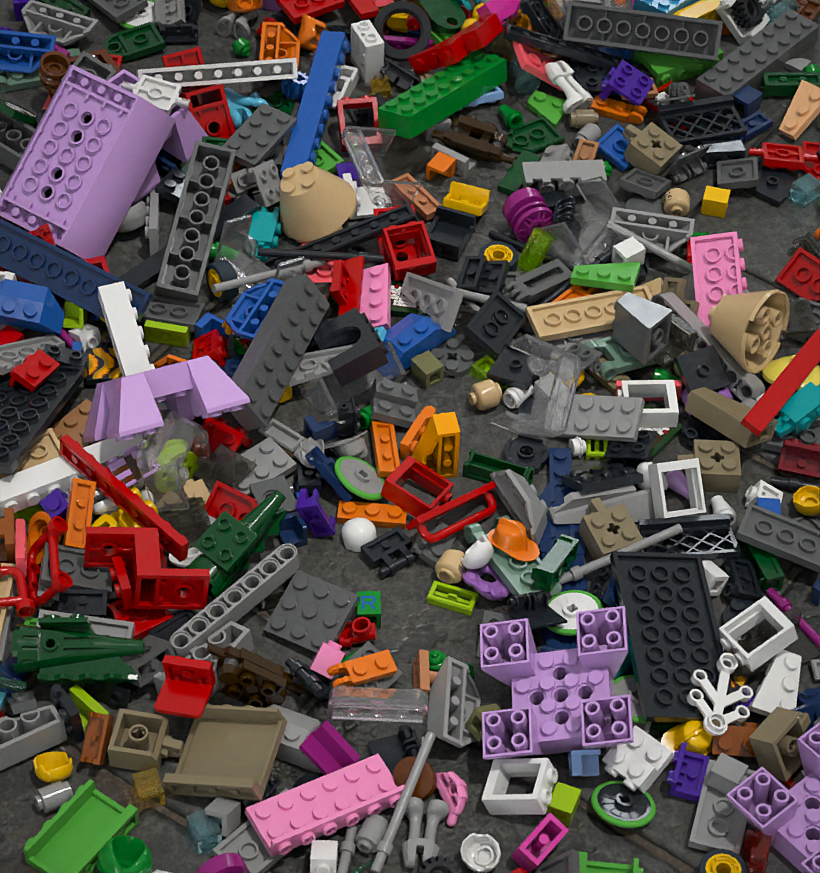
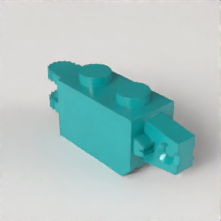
[248,206,282,262]
[774,381,820,438]

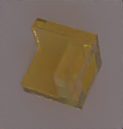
[132,768,165,806]

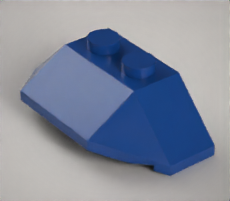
[0,30,56,74]
[225,278,284,340]
[0,279,65,336]
[377,313,456,380]

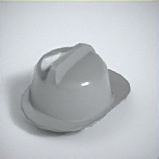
[324,431,368,459]

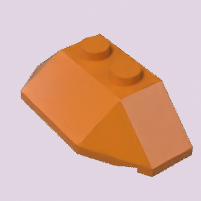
[259,22,300,70]

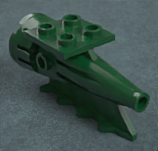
[184,489,287,599]
[12,614,145,685]

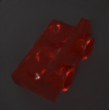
[742,830,772,873]

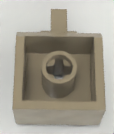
[622,122,683,176]
[676,439,741,493]
[579,497,643,560]
[749,707,811,782]
[107,708,183,774]

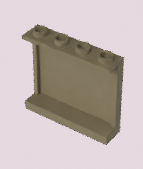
[163,703,287,801]

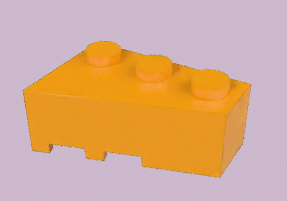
[411,412,460,482]

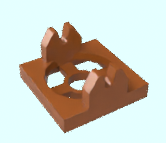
[0,507,16,564]

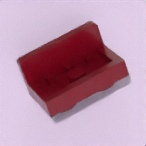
[777,439,820,480]

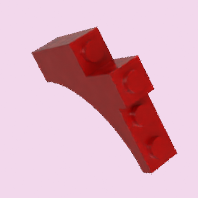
[408,12,504,75]

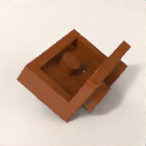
[711,722,757,758]

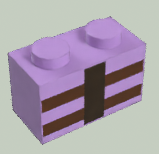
[105,445,159,487]

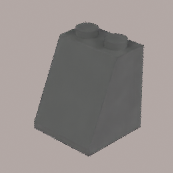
[612,292,673,365]

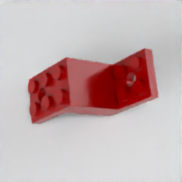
[161,46,235,139]
[83,527,210,610]

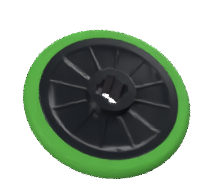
[591,781,656,828]

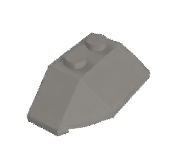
[21,0,99,46]
[611,207,695,253]
[490,469,548,546]
[427,656,481,748]
[271,704,322,773]

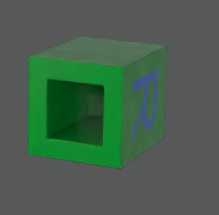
[356,591,381,628]

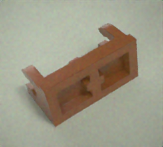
[79,711,115,765]

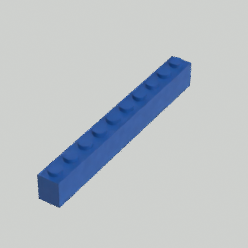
[280,31,349,179]

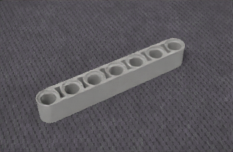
[651,292,765,401]
[170,544,300,658]

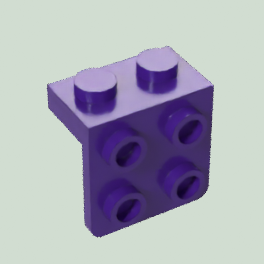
[598,59,654,106]

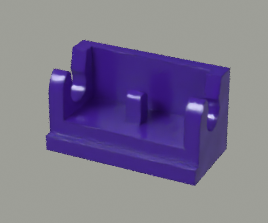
[296,488,336,538]

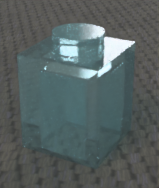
[789,173,820,208]
[186,809,222,854]

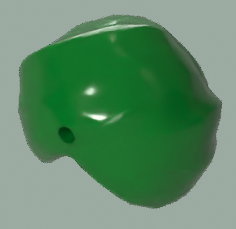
[97,835,153,873]

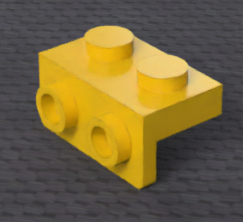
[442,181,490,217]

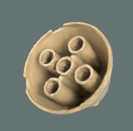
[279,161,357,243]
[709,289,790,374]

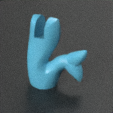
[224,88,268,129]

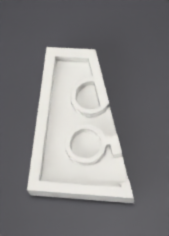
[748,650,802,717]

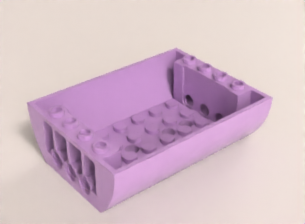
[0,65,176,260]

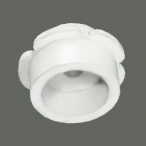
[568,436,586,458]

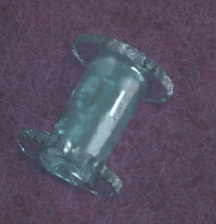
[762,0,799,25]
[507,57,541,94]

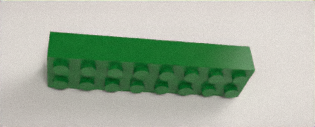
[377,50,507,139]

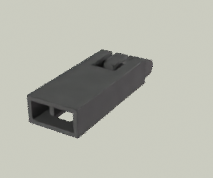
[504,258,572,305]

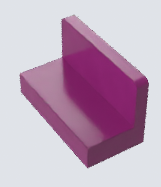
[299,720,361,775]

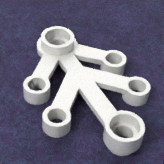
[687,653,753,736]

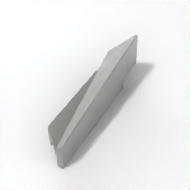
[548,484,655,524]

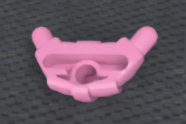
[436,771,468,827]

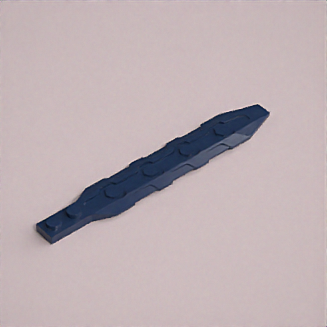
[539,448,587,650]

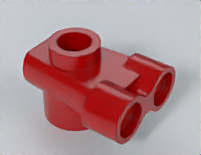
[339,617,377,648]

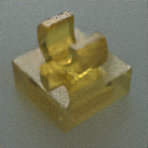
[370,75,392,97]

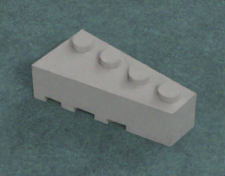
[522,160,607,196]
[153,621,254,699]
[0,704,67,771]

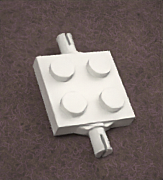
[121,74,190,115]

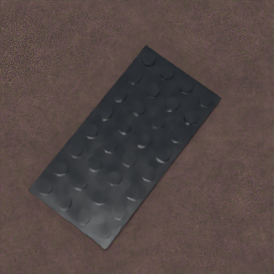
[0,365,88,474]
[609,551,737,723]

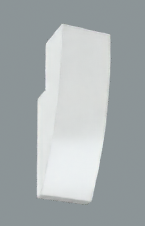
[329,65,359,109]

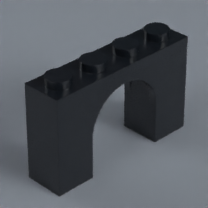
[313,307,389,387]

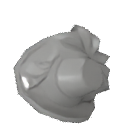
[294,437,324,468]

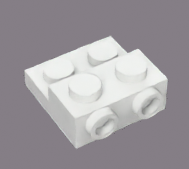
[602,725,675,794]

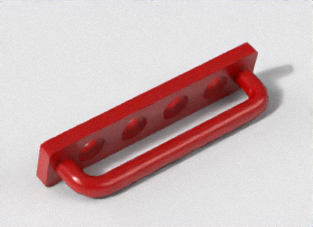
[405,481,497,543]

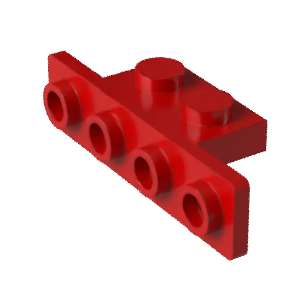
[329,256,365,316]

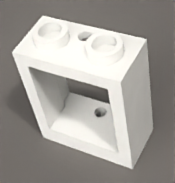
[351,20,384,83]
[616,380,679,428]
[648,458,706,519]
[719,596,798,672]
[481,758,558,815]

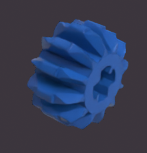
[281,71,308,101]

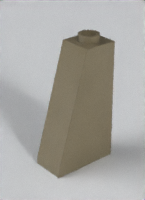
[685,387,778,448]

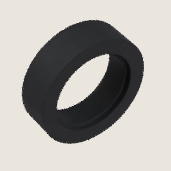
[373,1,431,61]

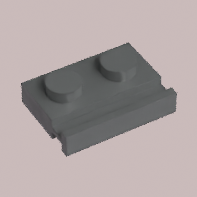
[410,519,458,568]

